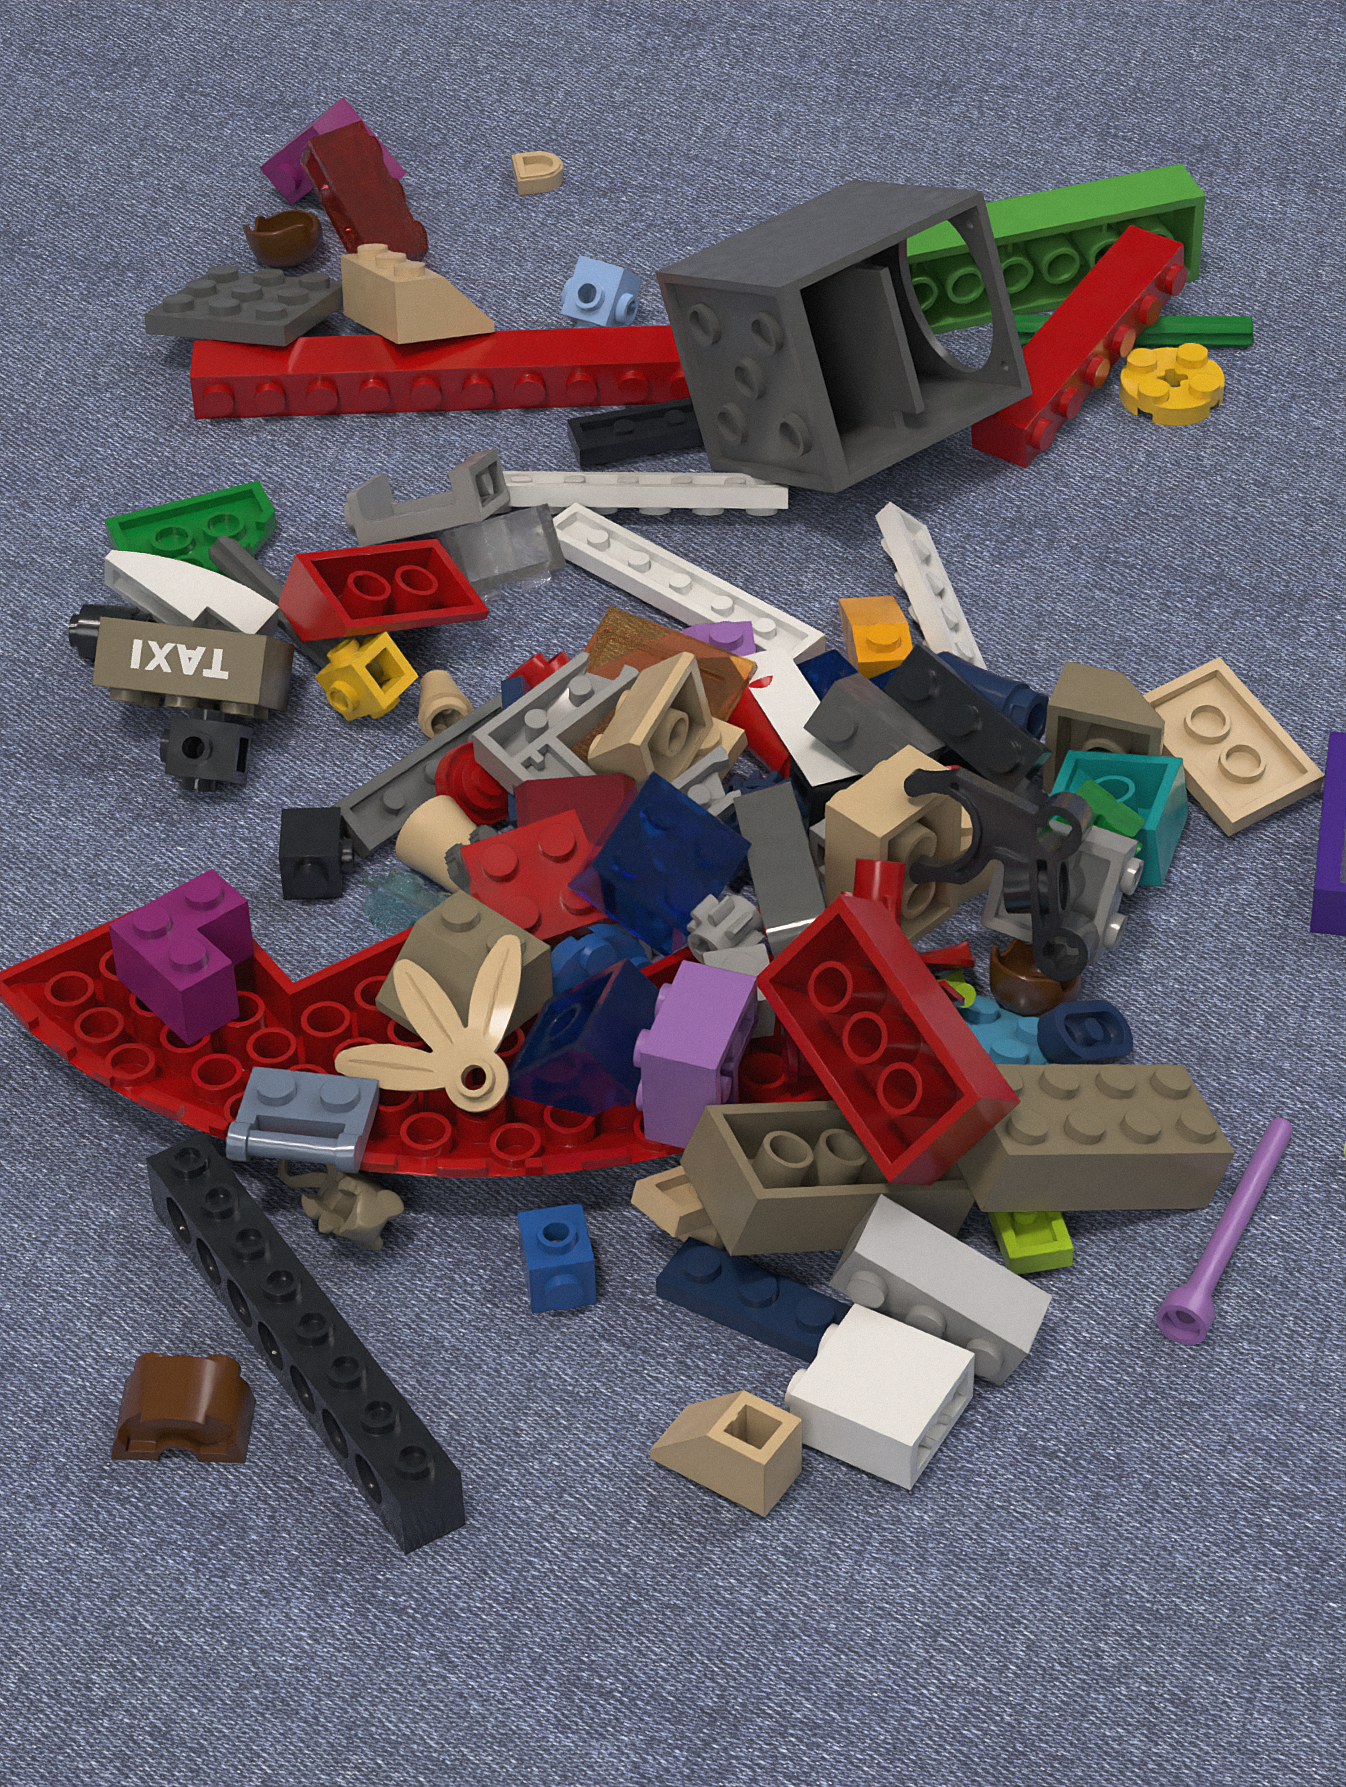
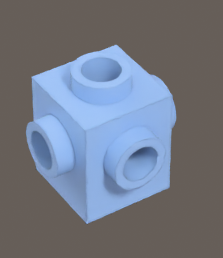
[561,255,642,328]

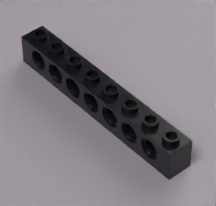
[146,1133,465,1555]

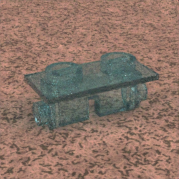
[362,870,453,935]

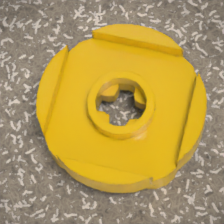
[1119,343,1225,426]

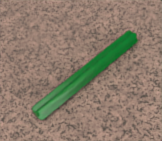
[1013,315,1253,347]

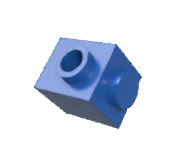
[517,1203,596,1314]

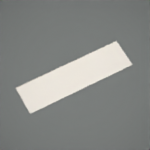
[731,646,860,787]

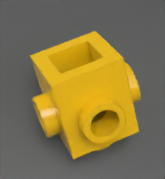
[315,631,419,722]

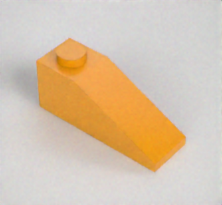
[838,595,913,704]

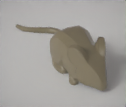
[278,1159,404,1251]

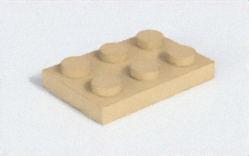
[1143,657,1325,837]

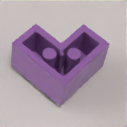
[633,960,758,1149]

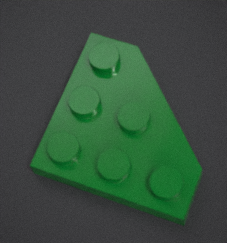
[104,480,277,623]

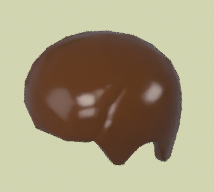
[243,209,323,269]
[989,938,1082,1018]

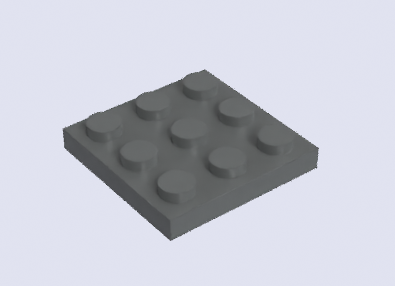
[144,265,343,346]

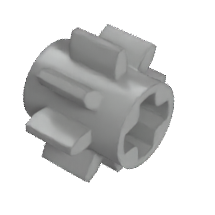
[686,894,765,963]

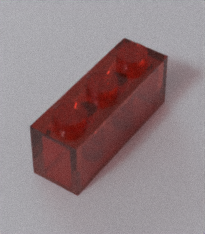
[299,120,429,262]

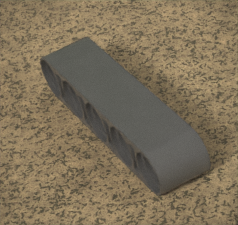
[733,781,827,959]

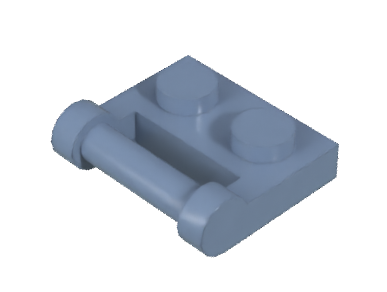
[226,1067,380,1174]

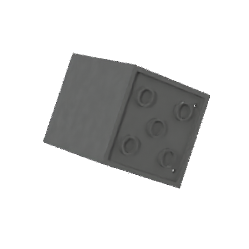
[655,180,1033,494]

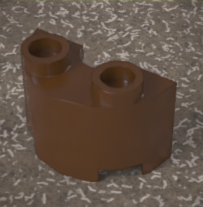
[111,1352,256,1463]

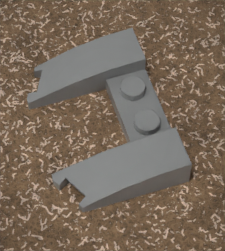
[472,651,741,907]

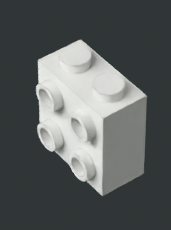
[785,1303,975,1490]

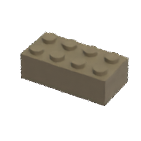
[956,1064,1235,1212]
[680,1101,975,1256]

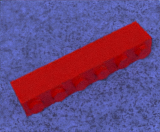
[971,225,1188,468]

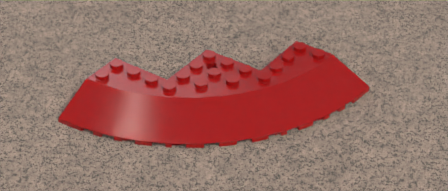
[0,907,833,1178]

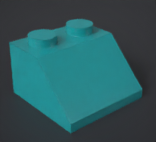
[1049,750,1189,887]

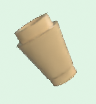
[418,670,474,739]

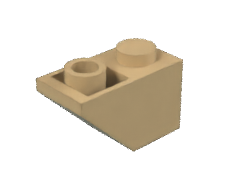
[650,1390,802,1517]

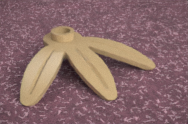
[335,934,522,1113]

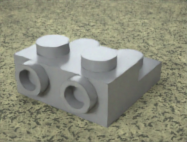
[980,820,1144,965]

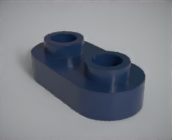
[1037,1000,1133,1065]

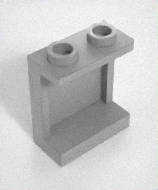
[344,448,510,547]

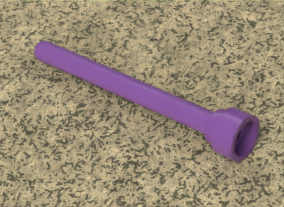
[1156,1118,1293,1345]

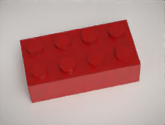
[756,895,1021,1186]

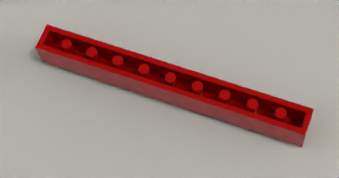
[190,325,691,419]

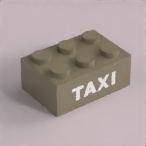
[92,617,295,721]

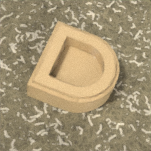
[511,151,563,195]

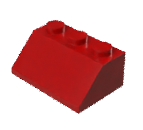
[278,539,489,642]

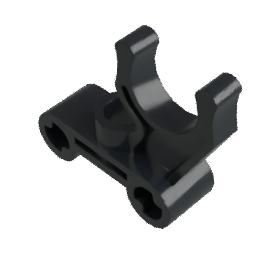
[904,767,1099,981]

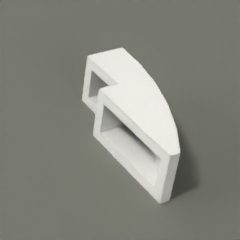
[104,550,279,637]

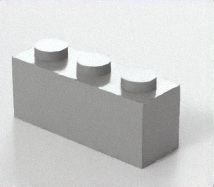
[828,1194,1053,1386]

